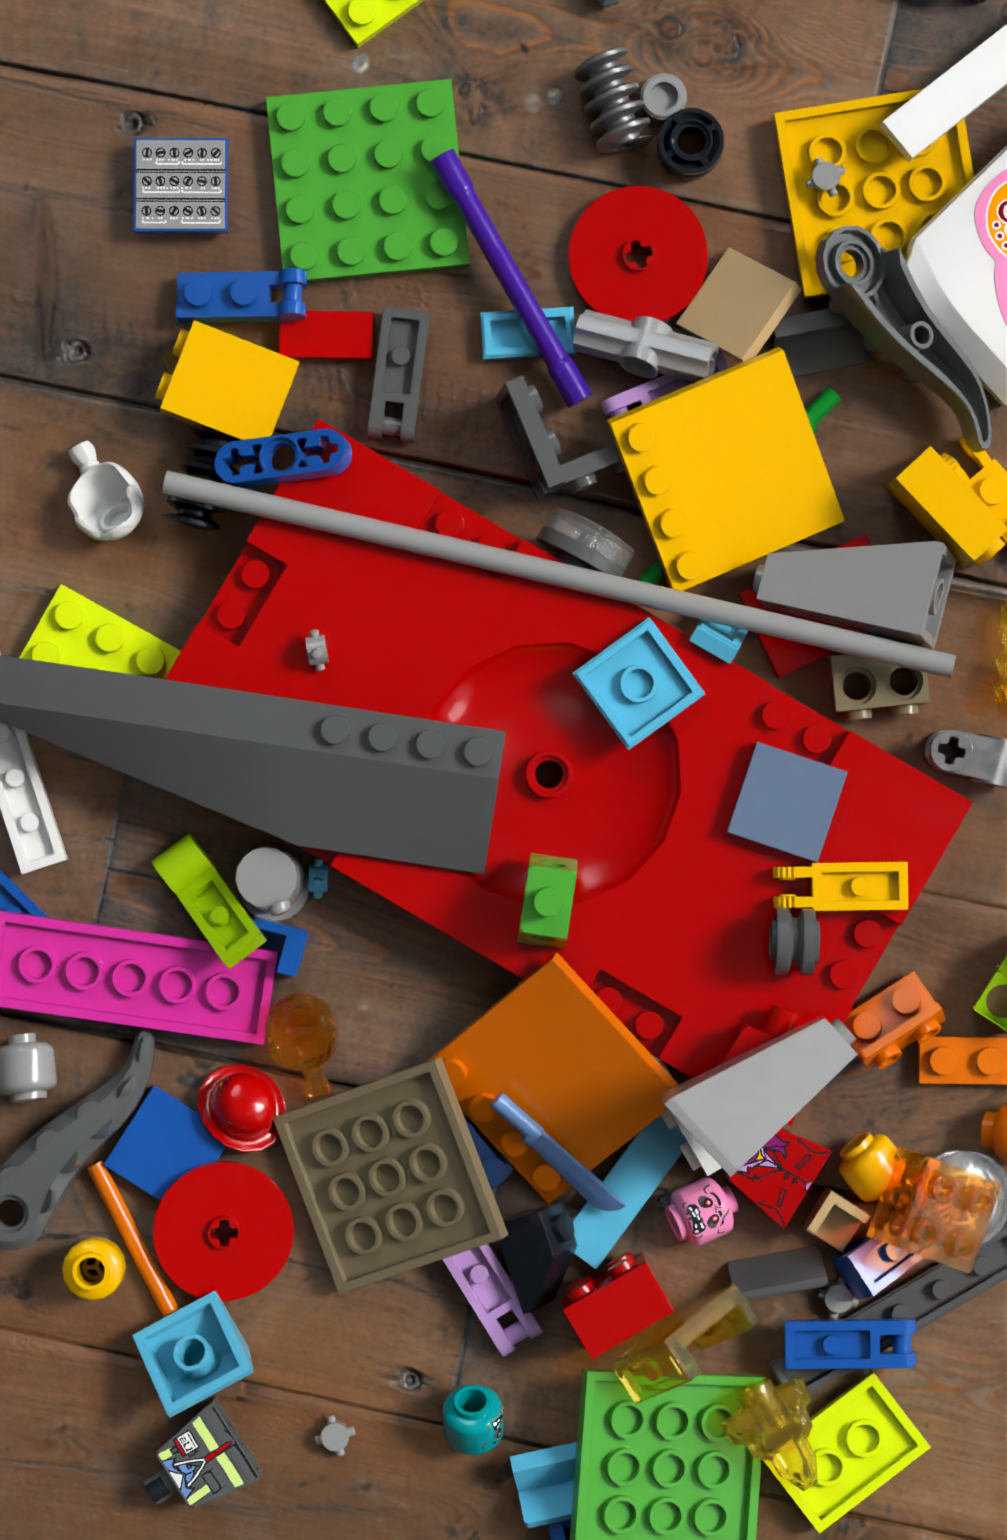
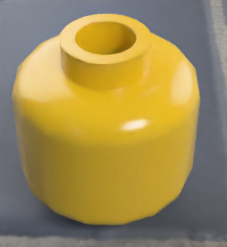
[839,1131,909,1203]
[62,1236,126,1301]

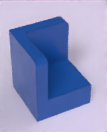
[252,916,310,977]

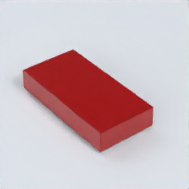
[279,311,374,360]

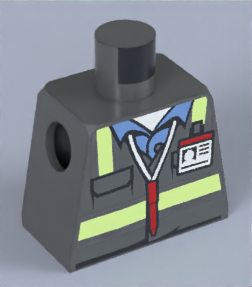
[143,1396,263,1508]

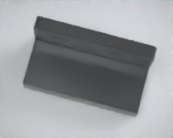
[771,308,871,378]

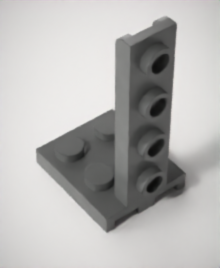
[495,375,626,501]

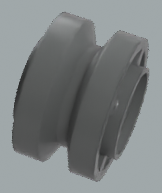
[769,908,820,976]

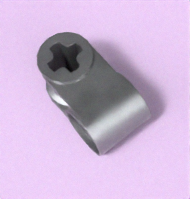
[924,730,1007,788]

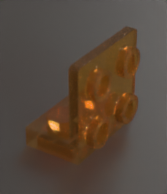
[866,1147,1001,1273]

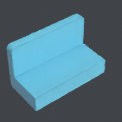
[510,1442,577,1528]

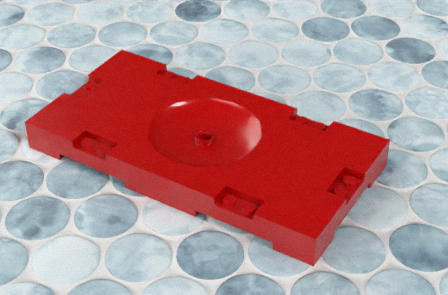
[165,419,973,1131]

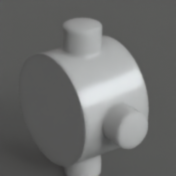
[806,157,846,197]
[305,629,329,671]
[818,1277,859,1319]
[315,1415,356,1457]

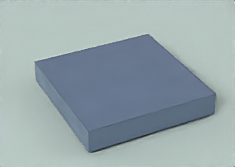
[726,742,848,862]

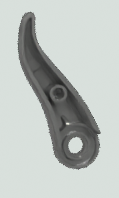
[815,226,992,453]
[0,1027,155,1250]

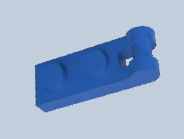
[176,268,307,323]
[783,1317,916,1369]

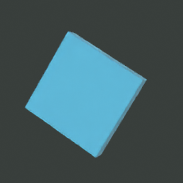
[572,617,705,750]

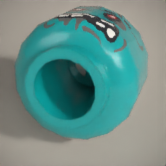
[442,1384,504,1455]

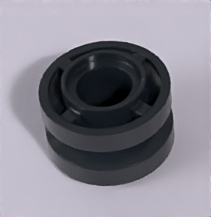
[657,108,724,180]

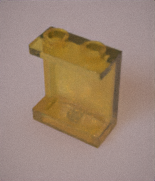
[610,1283,759,1404]

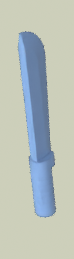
[490,1092,626,1211]

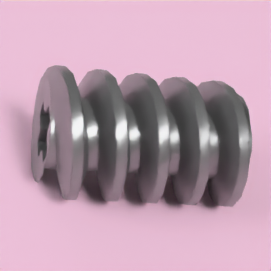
[573,47,655,153]

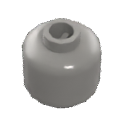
[0,1033,57,1103]

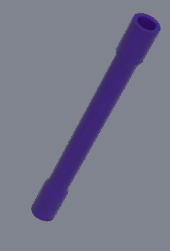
[429,149,593,408]

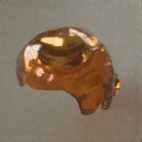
[265,993,339,1097]

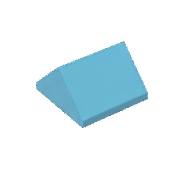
[132,1291,254,1418]

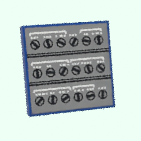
[133,138,229,234]

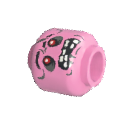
[665,1177,739,1246]

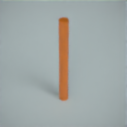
[86,1160,179,1318]

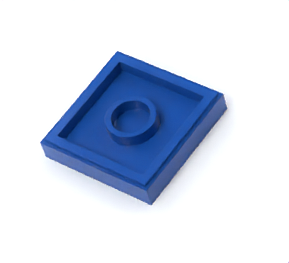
[104,1085,226,1200]

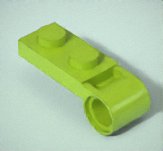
[151,833,267,969]

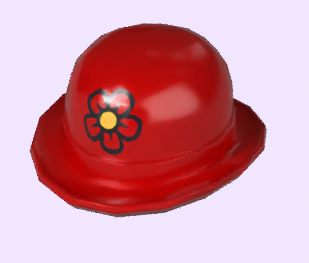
[197,1064,287,1153]

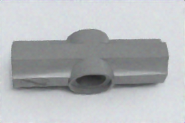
[573,310,720,382]

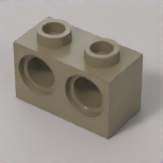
[826,646,930,721]

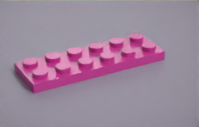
[0,910,278,1045]

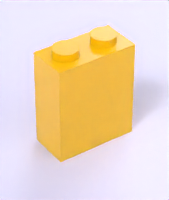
[155,320,299,452]
[887,446,1007,568]

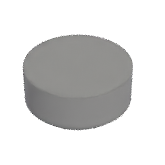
[640,73,687,123]

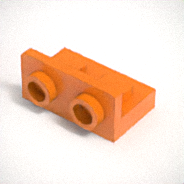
[844,971,946,1071]

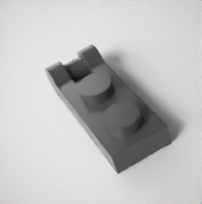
[367,306,430,443]

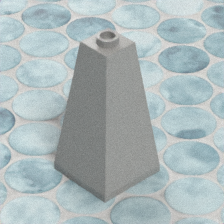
[753,541,957,650]
[661,1015,858,1177]

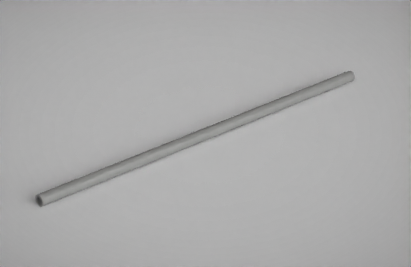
[162,471,956,678]

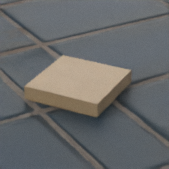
[676,247,802,363]

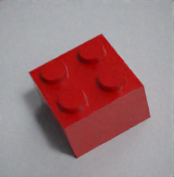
[562,1251,674,1360]

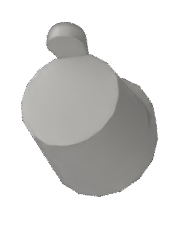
[234,841,309,921]

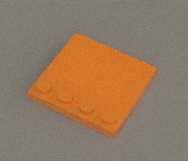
[426,952,679,1204]

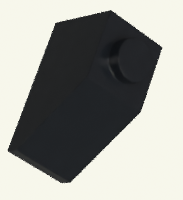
[499,1201,578,1314]

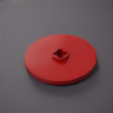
[568,186,708,322]
[153,1161,294,1301]

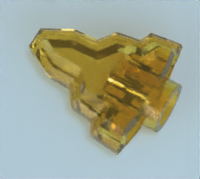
[720,1376,818,1491]

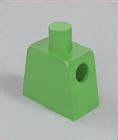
[517,853,578,949]

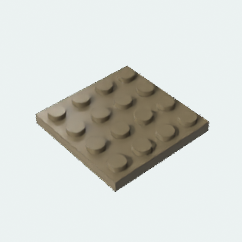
[273,1057,508,1294]

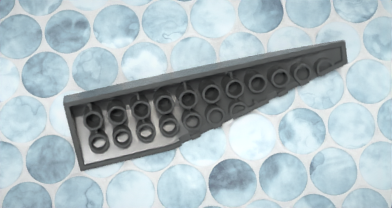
[0,655,506,874]

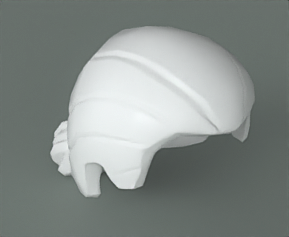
[67,440,144,541]

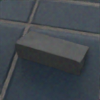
[727,1246,828,1302]

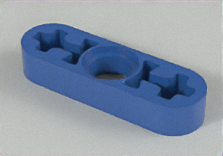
[214,429,352,488]

